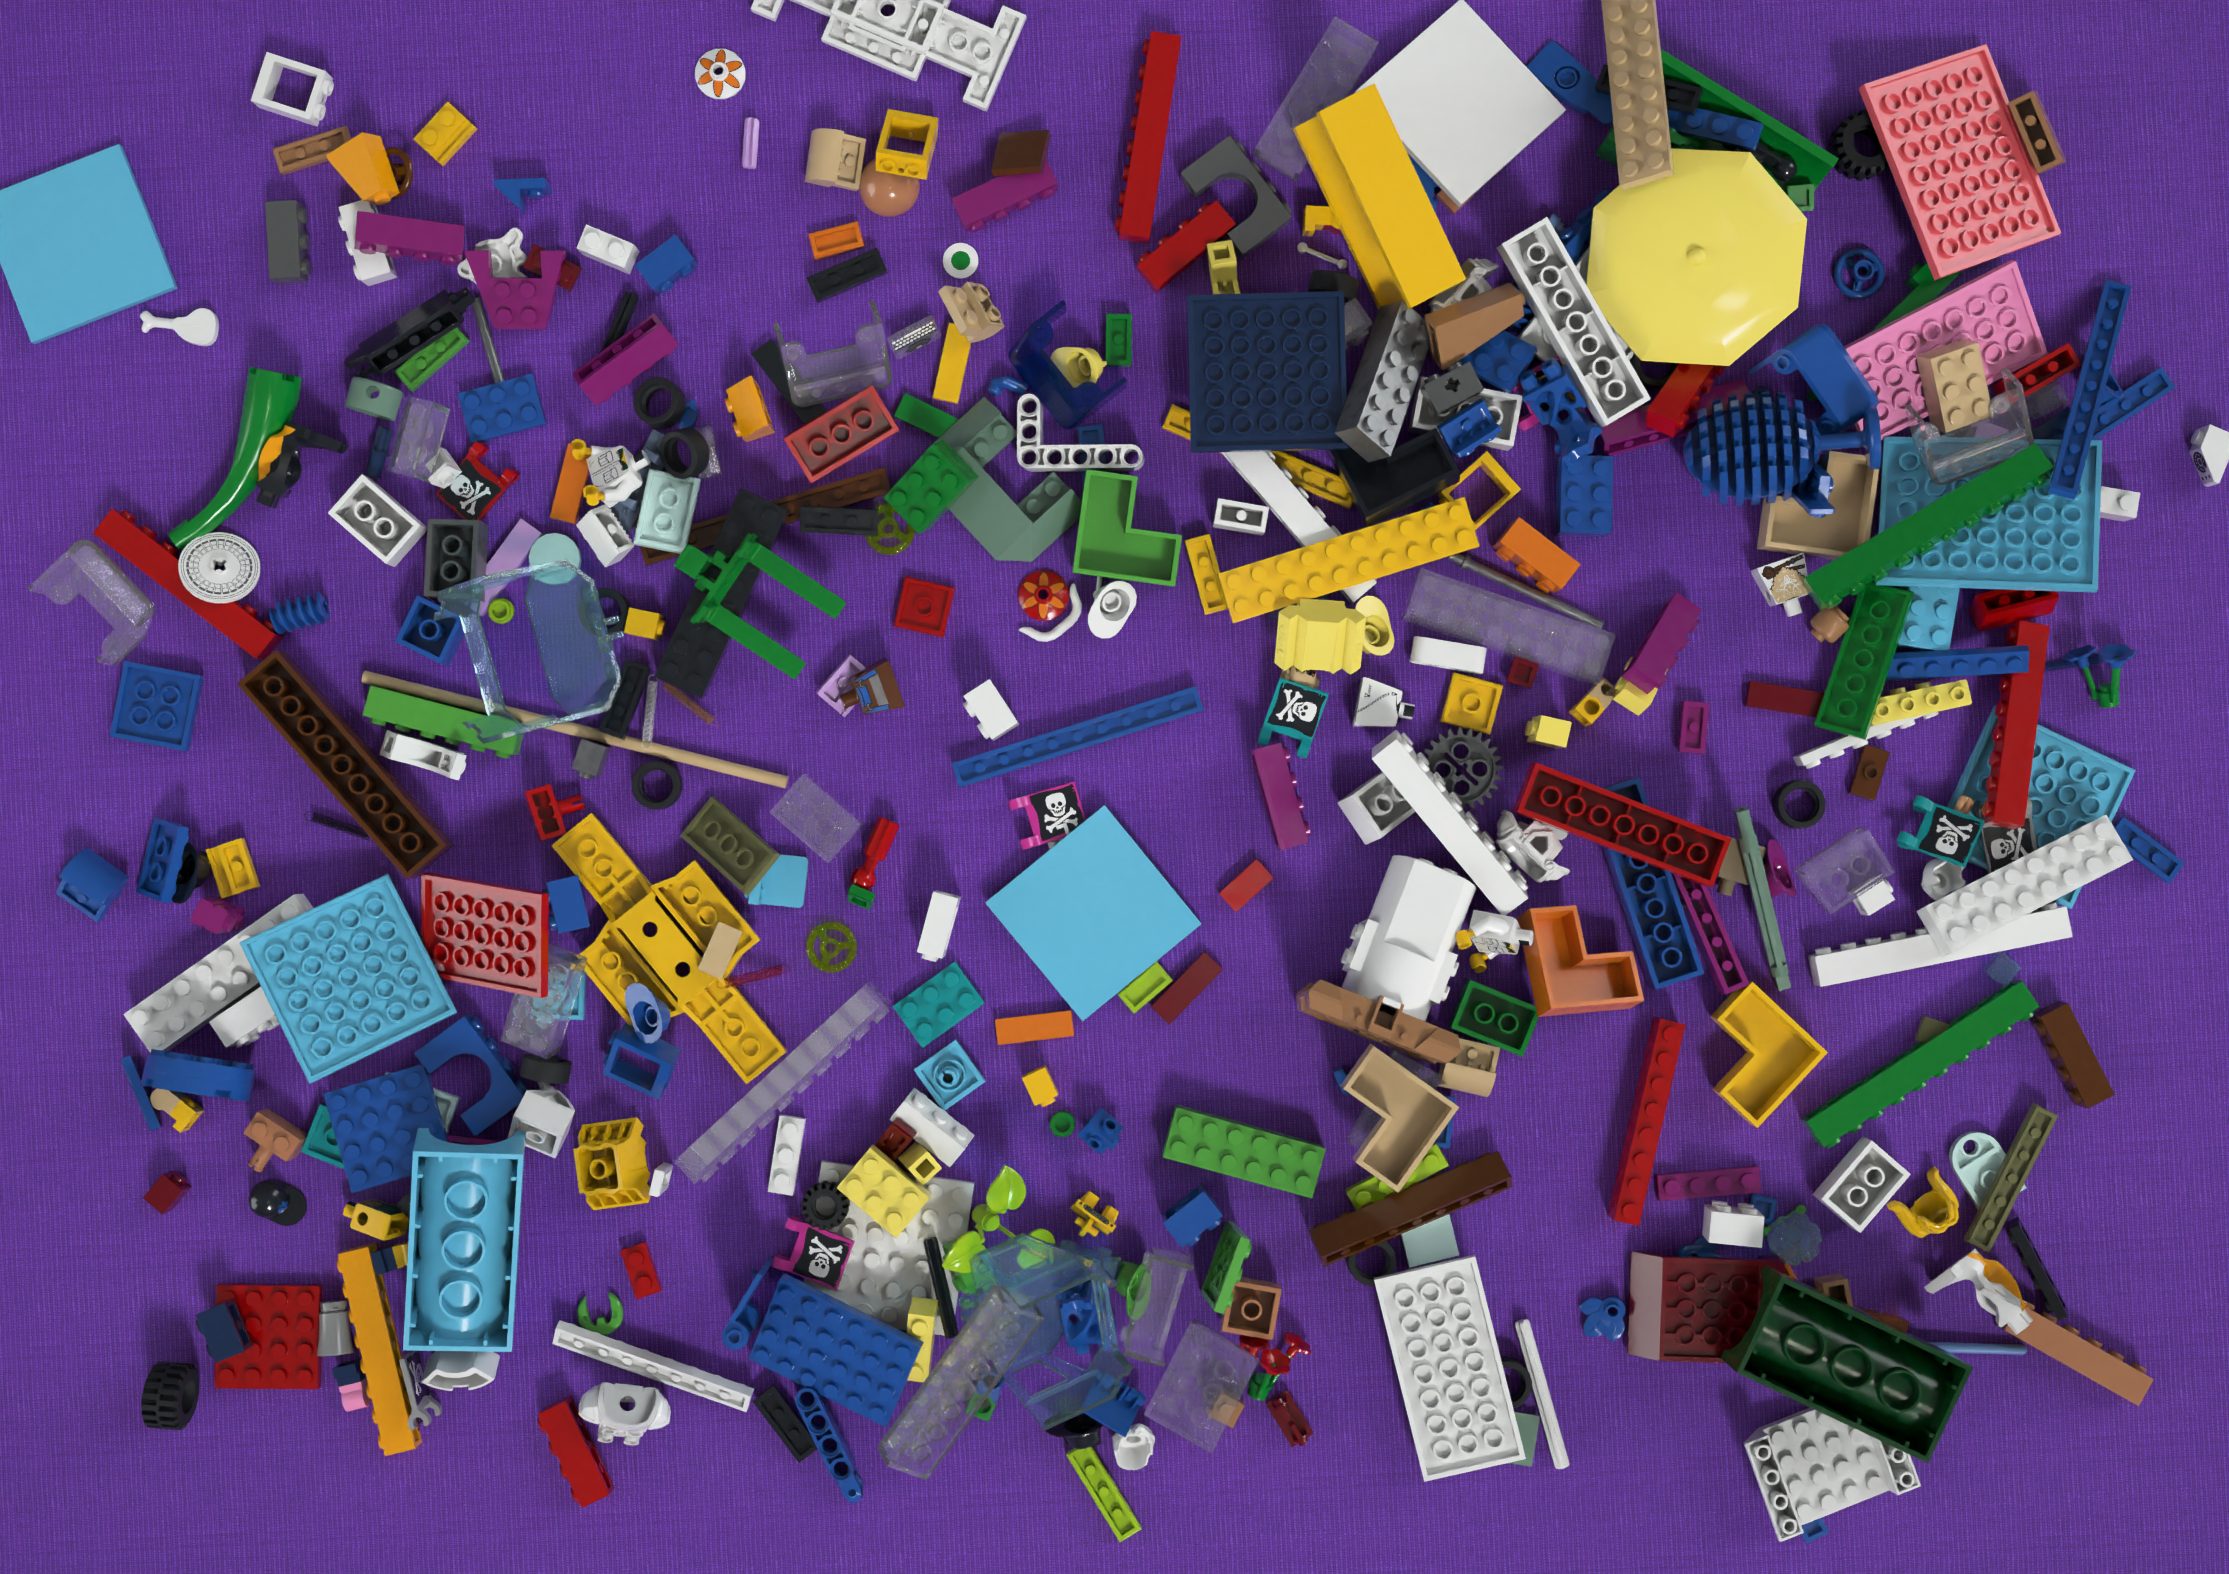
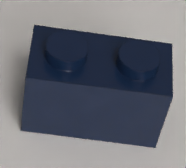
[196,1298,253,1363]

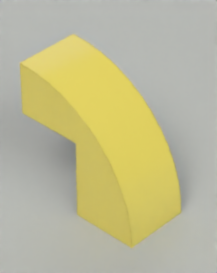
[1207,240,1240,294]

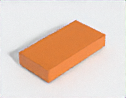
[808,221,865,260]

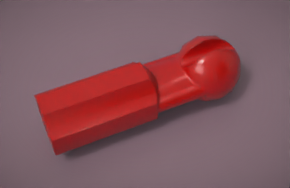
[850,816,900,890]

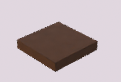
[991,129,1051,176]

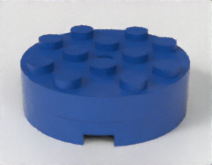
[141,1049,256,1101]

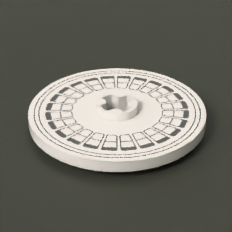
[178,532,260,603]

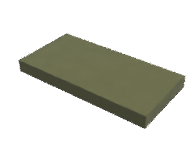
[680,796,780,895]

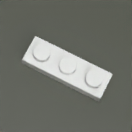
[768,1114,806,1196]

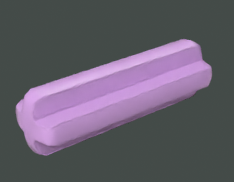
[742,117,759,169]

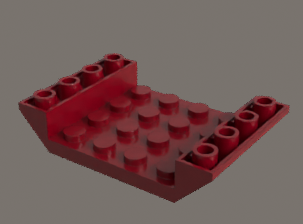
[1627,1251,1785,1363]

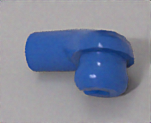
[988,376,1027,396]

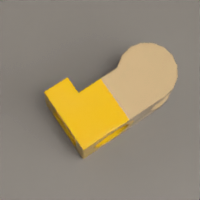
[1568,677,1617,727]
[150,1088,204,1133]

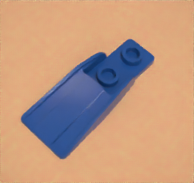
[1527,40,1613,126]

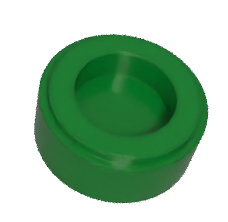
[1050,1110,1075,1137]

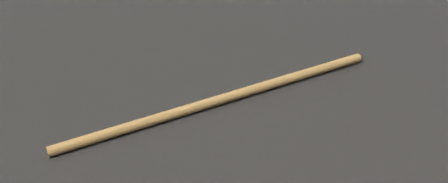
[362,670,789,789]

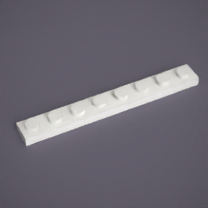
[552,1320,754,1412]

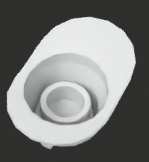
[1088,581,1137,639]

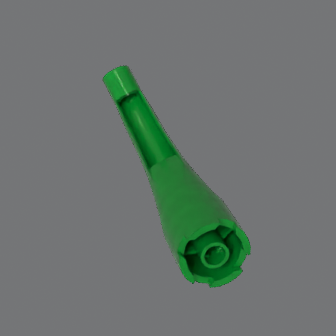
[168,367,303,551]

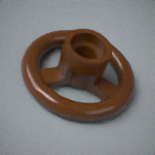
[385,147,413,199]

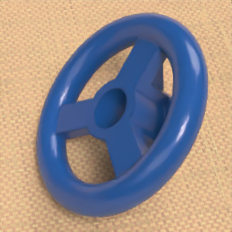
[1834,248,1885,299]

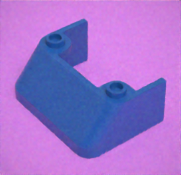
[1749,324,1878,435]

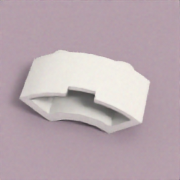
[421,1351,500,1391]

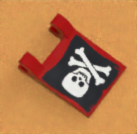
[435,441,520,521]

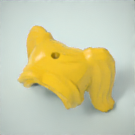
[1887,1167,1959,1238]

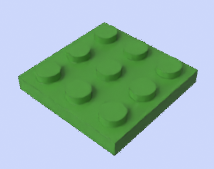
[1200,1220,1252,1314]

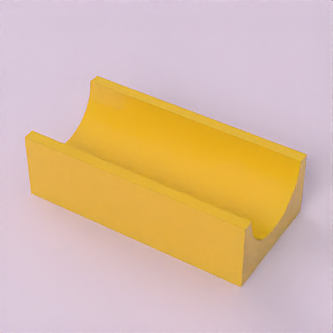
[1293,83,1466,310]

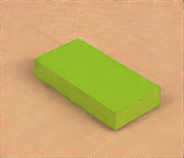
[1118,961,1173,1014]

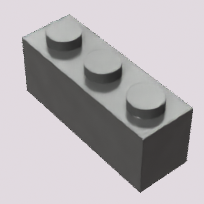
[265,200,311,284]

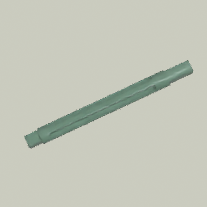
[1733,806,1791,991]

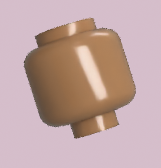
[1810,606,1849,643]

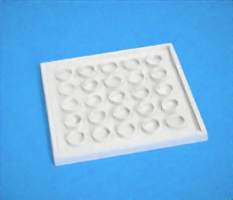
[1355,0,1566,207]

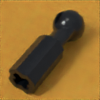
[1723,140,1798,182]

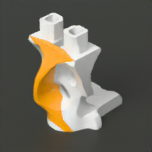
[1924,1249,2033,1335]

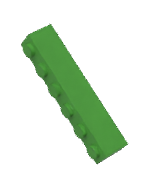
[363,685,526,759]

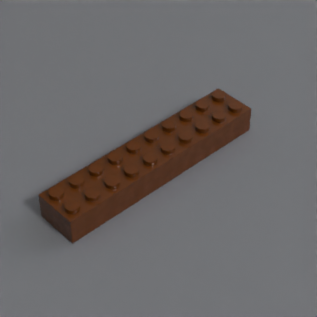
[237,650,454,879]

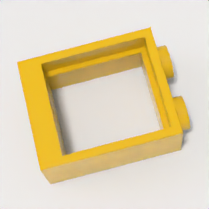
[876,109,938,180]
[1438,451,1521,530]

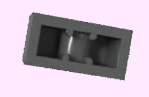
[1420,361,1484,417]

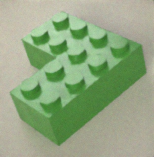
[1072,469,1182,587]

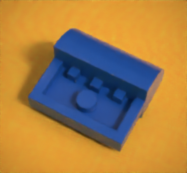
[56,848,129,922]

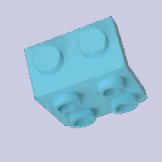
[745,854,808,908]

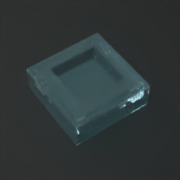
[1983,951,2022,987]

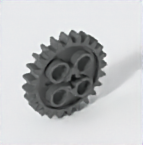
[1424,727,1503,810]

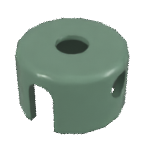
[344,376,403,422]

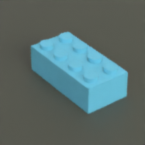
[1897,586,1960,651]

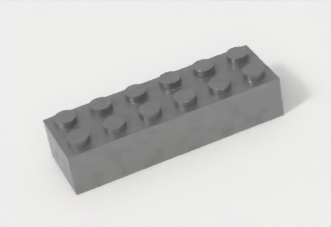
[1335,300,1430,462]

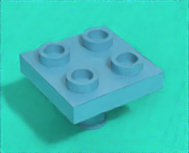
[914,1039,986,1110]

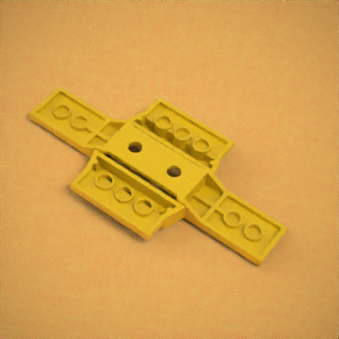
[551,813,787,1084]

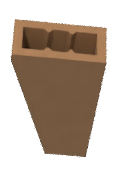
[1425,283,1525,370]

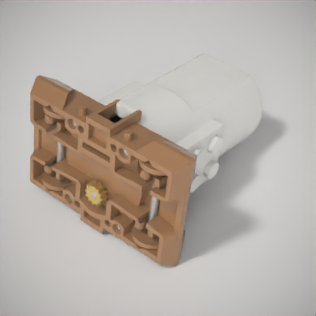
[1296,855,1476,1064]

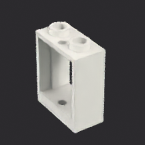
[251,52,334,127]
[917,890,961,962]

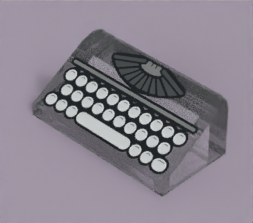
[887,315,941,359]

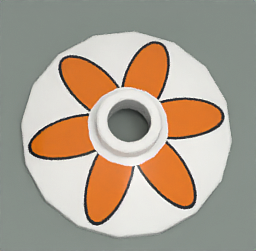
[695,49,746,99]

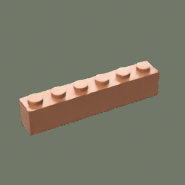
[1995,1300,2154,1406]

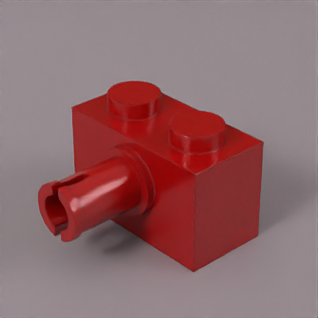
[523,784,585,841]

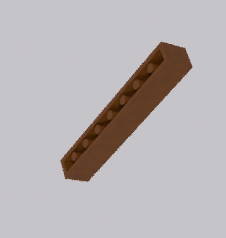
[1309,1151,1512,1267]

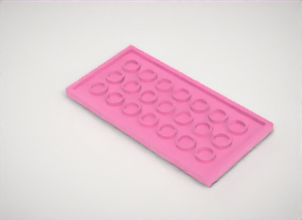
[1844,260,2048,440]

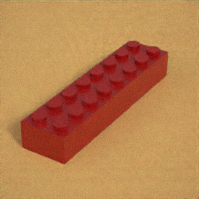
[1512,762,1732,887]

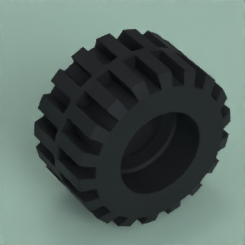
[1828,109,1889,181]
[141,1361,199,1430]

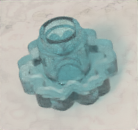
[1767,1212,1823,1266]

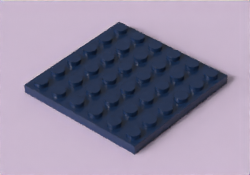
[1187,291,1348,453]

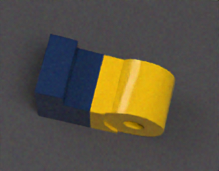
[370,1241,408,1276]

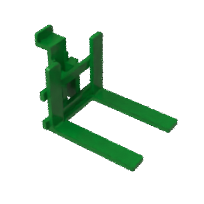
[674,533,846,679]

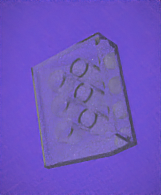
[1144,1319,1260,1453]

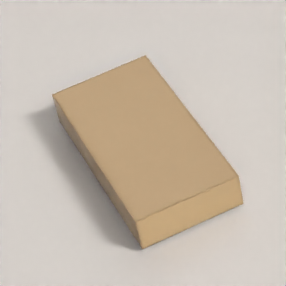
[698,921,743,979]

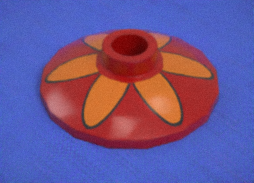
[1018,570,1069,621]

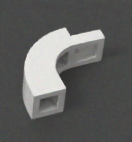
[379,730,466,780]

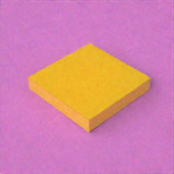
[1440,672,1503,735]

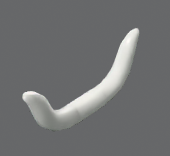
[1019,583,1082,642]

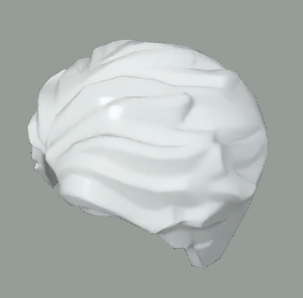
[1921,858,1966,901]
[1112,1423,1155,1470]

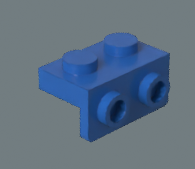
[1437,398,1502,458]

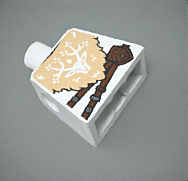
[1751,553,1809,617]

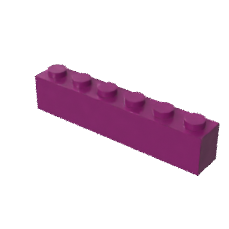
[1595,379,1749,456]
[1671,873,1749,994]

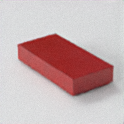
[1219,859,1273,912]

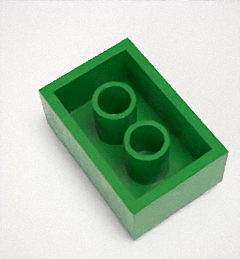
[884,440,979,535]
[1447,978,1539,1057]

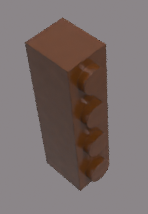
[2032,1001,2115,1109]

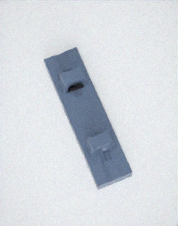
[611,429,665,533]

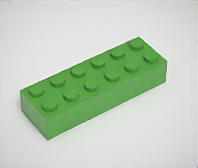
[1162,1104,1326,1198]

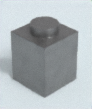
[572,739,611,780]

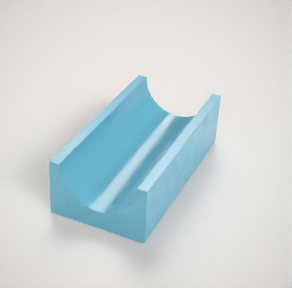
[403,1128,526,1352]

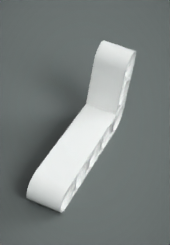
[1017,394,1145,472]

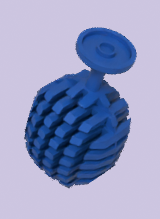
[1684,391,1881,506]

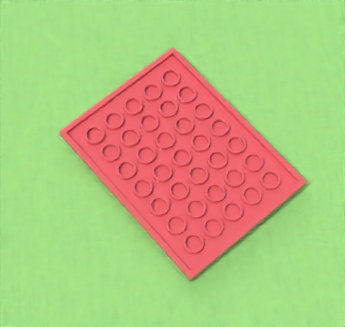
[1858,44,2062,281]

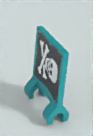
[1257,677,1329,759]
[1897,795,1985,868]

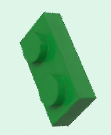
[1106,314,1132,367]

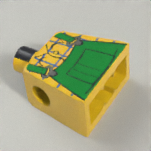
[343,1199,410,1241]

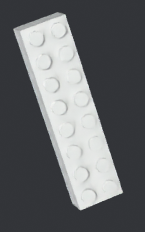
[1497,217,1651,427]
[1372,730,1528,916]
[1916,815,2133,957]
[123,894,313,1053]

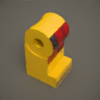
[1302,205,1342,237]

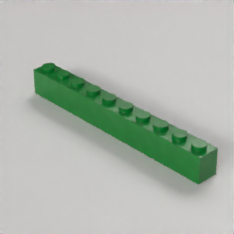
[1804,443,2054,611]
[1801,980,2039,1148]

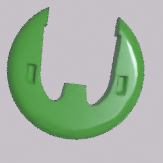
[577,1292,623,1336]

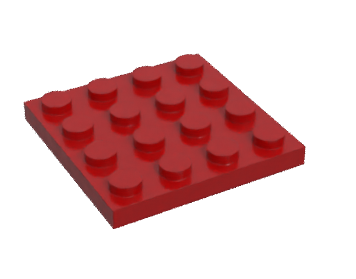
[215,1283,323,1389]

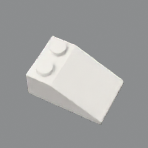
[1337,771,1416,845]

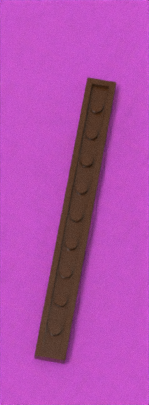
[640,467,891,566]

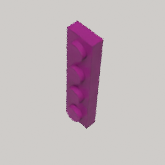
[1655,1165,1761,1201]

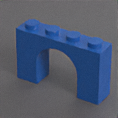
[414,1014,530,1136]

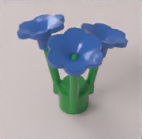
[2063,644,2137,708]

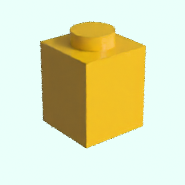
[624,607,666,641]
[1022,1065,1059,1107]

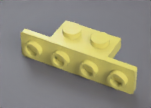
[1871,679,1972,726]

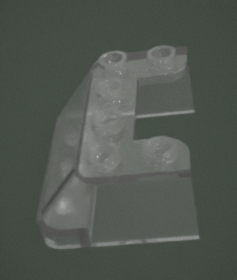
[27,539,155,666]

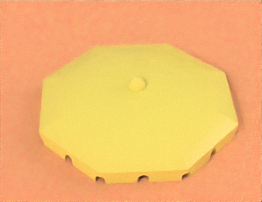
[1586,148,1807,366]

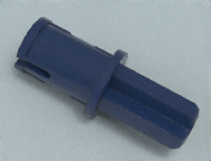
[364,426,393,479]

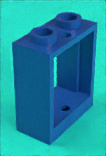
[602,1023,681,1100]

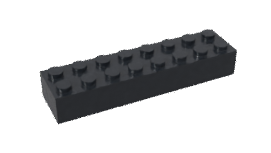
[654,488,791,698]

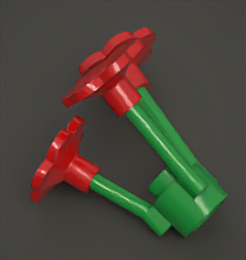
[1239,1332,1312,1401]

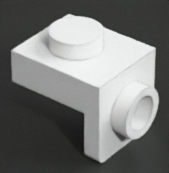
[423,447,462,489]

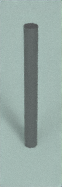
[471,297,505,383]

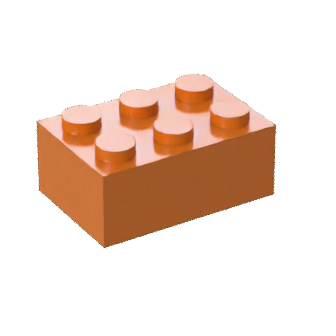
[1492,517,1581,594]

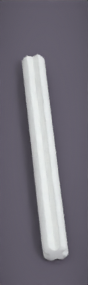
[1515,1319,1570,1469]

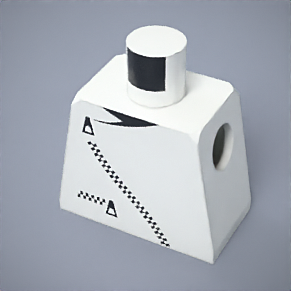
[1352,677,1415,727]

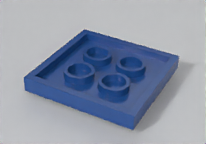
[109,661,204,751]

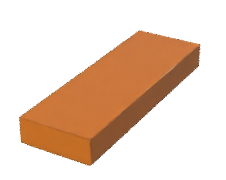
[550,443,589,525]
[995,1010,1074,1045]

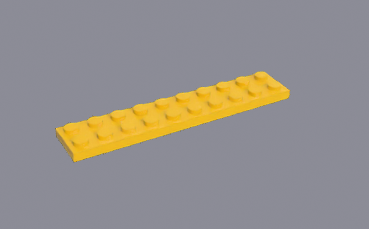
[1217,497,1479,623]

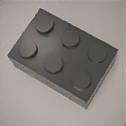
[424,519,489,602]

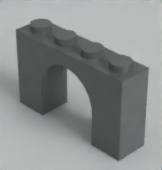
[1180,135,1292,260]

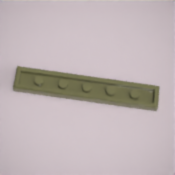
[1963,1103,2058,1253]

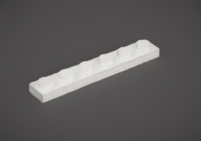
[1793,712,1939,769]

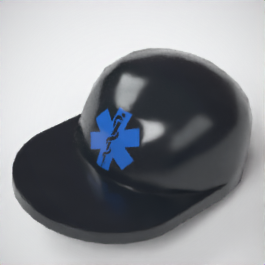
[248,1179,307,1226]

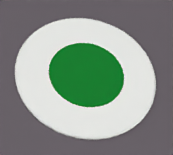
[943,243,978,278]

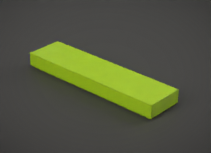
[1066,1447,1142,1542]

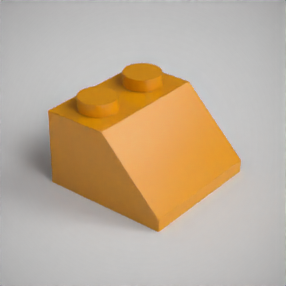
[725,376,775,442]

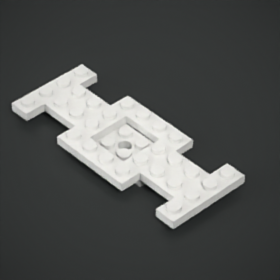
[750,0,1027,112]

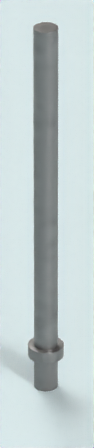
[1447,553,1604,630]

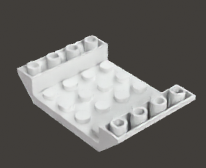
[1744,1408,1921,1542]

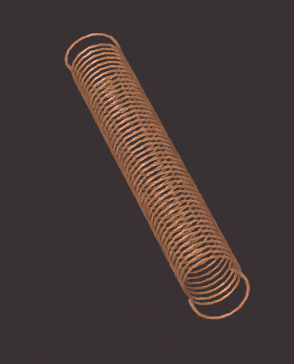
[659,679,719,727]

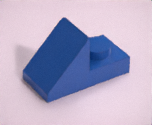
[493,178,551,215]

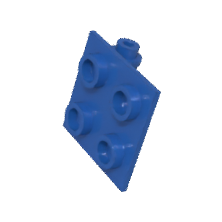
[1081,1370,1146,1437]

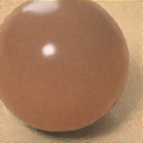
[859,158,920,217]

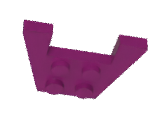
[465,250,566,329]

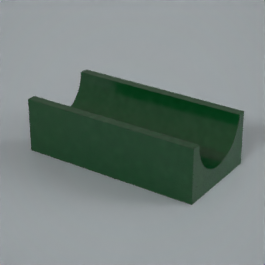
[1721,1265,1973,1463]

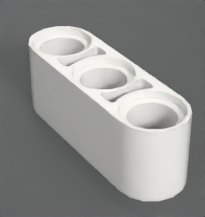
[1410,636,1487,674]

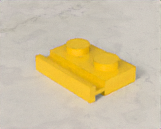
[413,102,477,166]
[206,838,261,899]

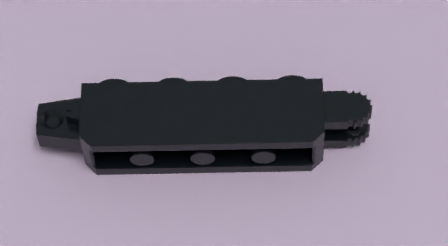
[344,287,475,378]

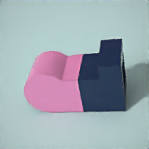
[332,1358,370,1412]

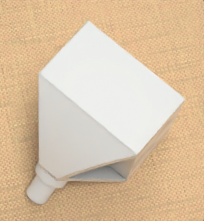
[508,1081,575,1159]

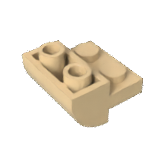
[804,128,866,191]
[938,282,1005,342]
[1436,1038,1500,1097]

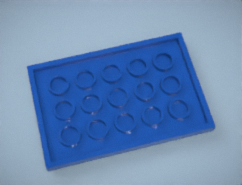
[749,1273,924,1427]

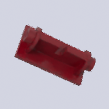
[1265,1390,1314,1447]

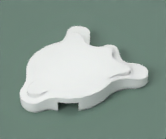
[457,228,528,285]

